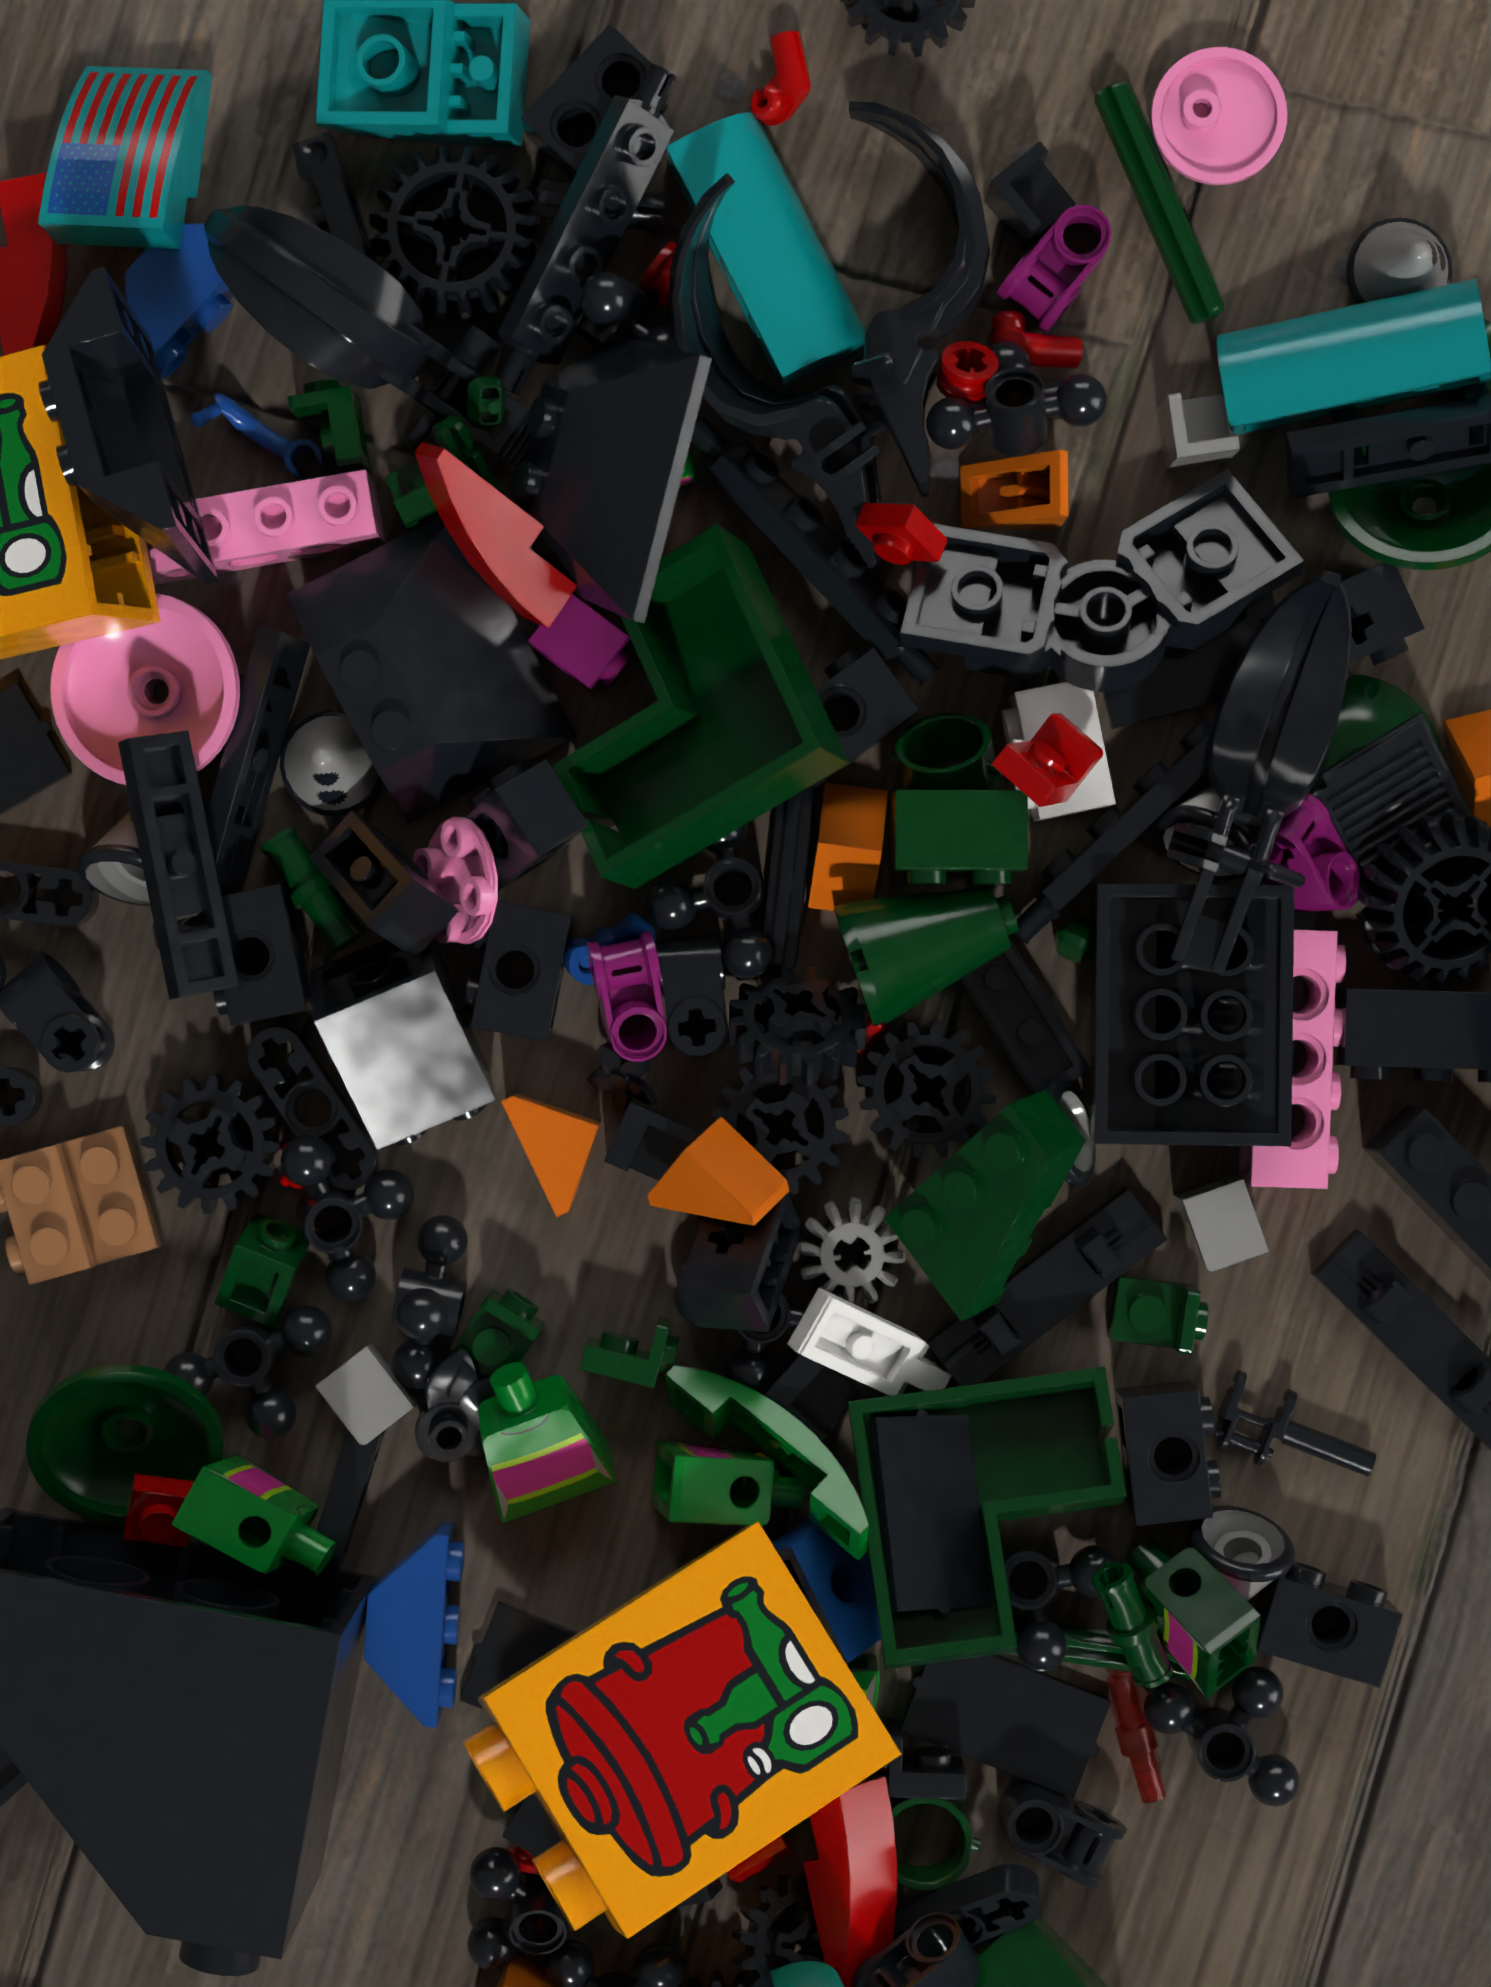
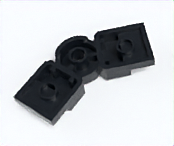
[900,469,1304,692]

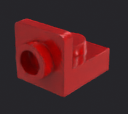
[992,713,1103,807]

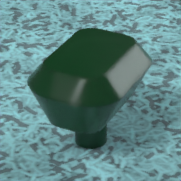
[467,377,505,429]
[1055,916,1091,963]

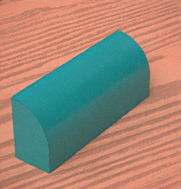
[666,112,865,390]
[1217,278,1491,436]

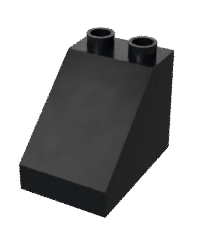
[0,1507,376,1976]

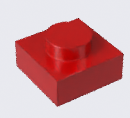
[855,503,948,565]
[123,1473,194,1547]

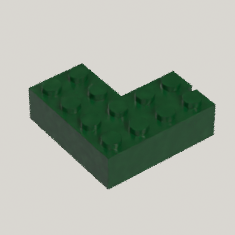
[552,524,850,889]
[848,1366,1127,1670]

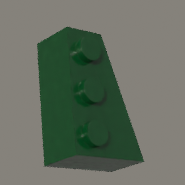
[884,1090,1086,1322]

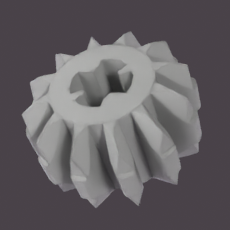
[797,1197,906,1303]

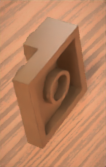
[0,1124,163,1285]

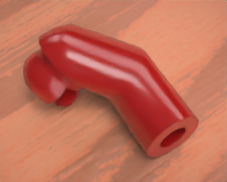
[750,30,811,126]
[988,311,1083,369]

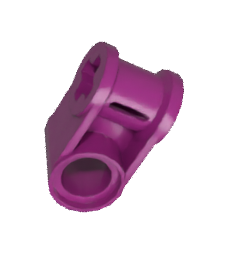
[996,204,1112,334]
[1250,794,1361,912]
[586,930,667,1062]

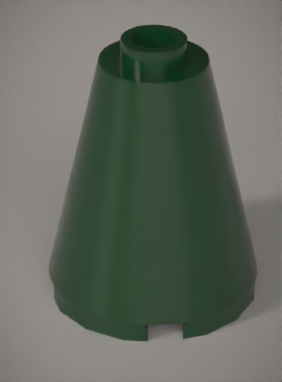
[833,887,1019,1027]

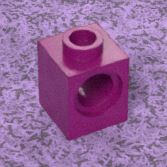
[528,594,632,693]

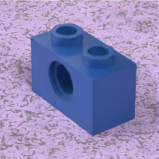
[771,1518,881,1663]

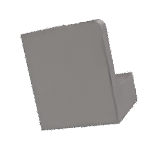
[1157,393,1240,471]
[1173,1174,1269,1272]
[315,1343,418,1445]

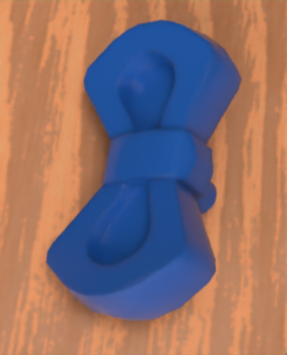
[564,913,657,986]

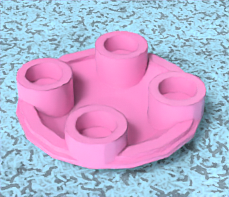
[413,816,498,945]

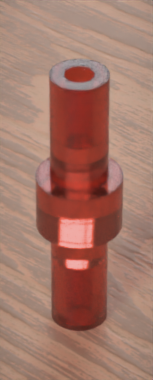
[1107,1672,1166,1803]

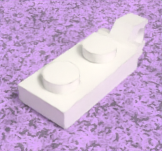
[787,1288,952,1396]

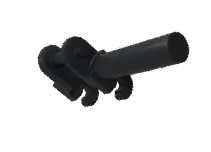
[1214,1370,1376,1476]

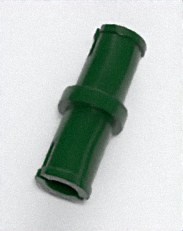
[261,826,367,954]
[1091,1562,1173,1688]

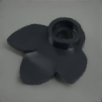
[414,1348,496,1462]

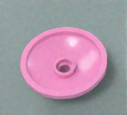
[50,593,240,785]

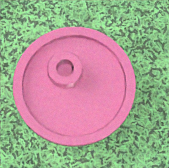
[1150,47,1287,185]

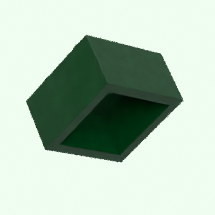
[889,790,1028,886]

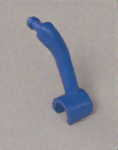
[189,393,327,480]

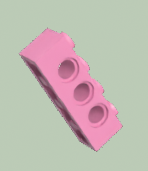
[146,469,386,585]
[1238,930,1346,1189]

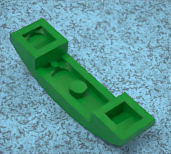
[665,1365,869,1561]

